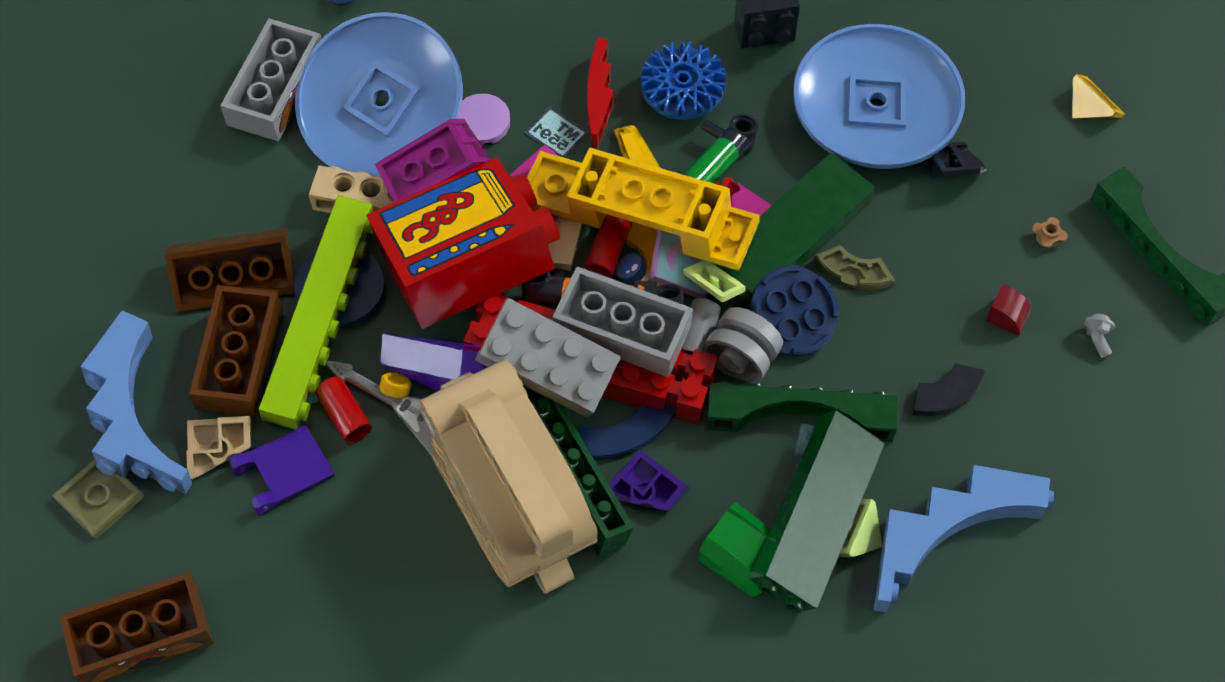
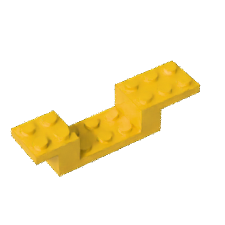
[527,147,760,271]

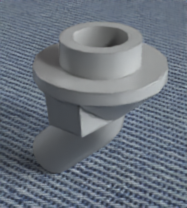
[1084,314,1115,358]

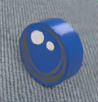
[615,253,647,284]

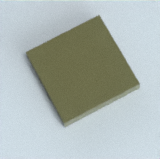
[52,459,144,540]

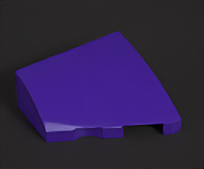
[609,449,690,511]

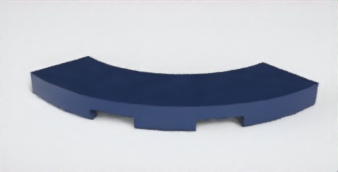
[579,404,676,461]

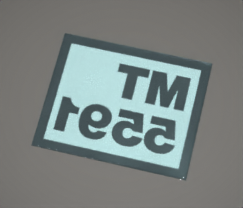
[524,106,589,158]

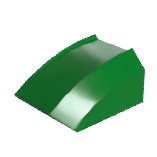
[698,502,770,597]

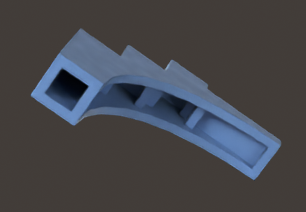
[80,310,192,494]

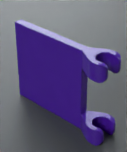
[230,425,335,516]

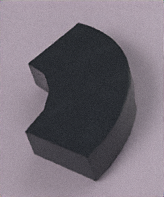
[913,363,985,416]

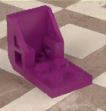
[375,118,490,202]

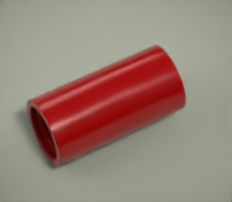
[584,215,631,278]
[315,376,372,444]

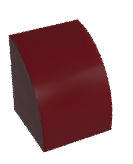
[986,284,1031,336]

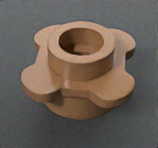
[1032,217,1068,248]

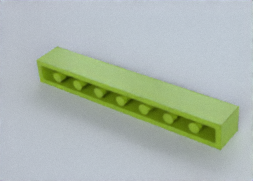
[259,195,373,430]

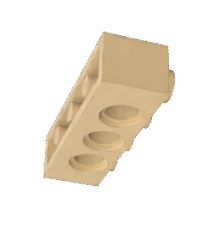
[309,165,394,213]

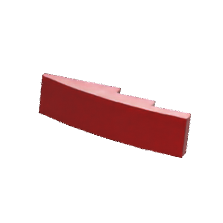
[587,37,614,150]

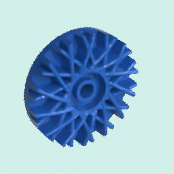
[641,41,726,120]

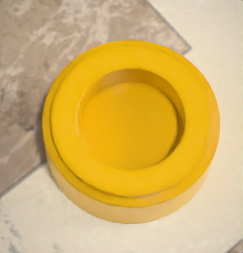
[379,373,412,398]

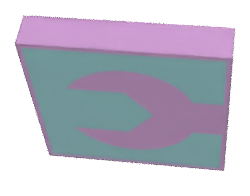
[650,229,707,298]

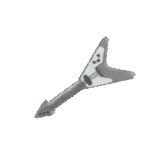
[327,361,433,456]

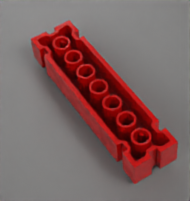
[464,294,718,424]

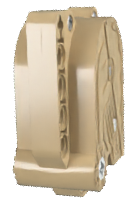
[418,359,598,594]

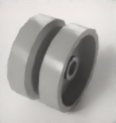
[703,307,783,384]

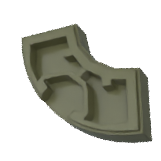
[814,245,895,290]

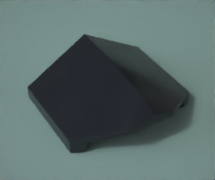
[928,142,987,179]

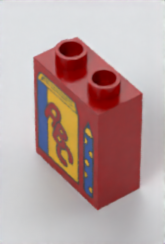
[366,157,560,329]

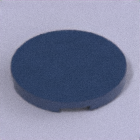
[294,250,385,328]
[750,265,839,356]

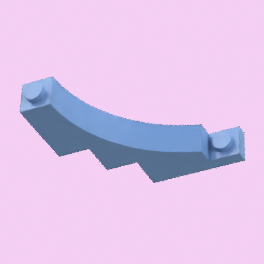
[874,465,1054,613]

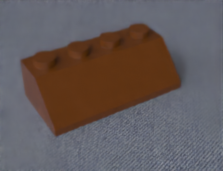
[164,227,295,312]

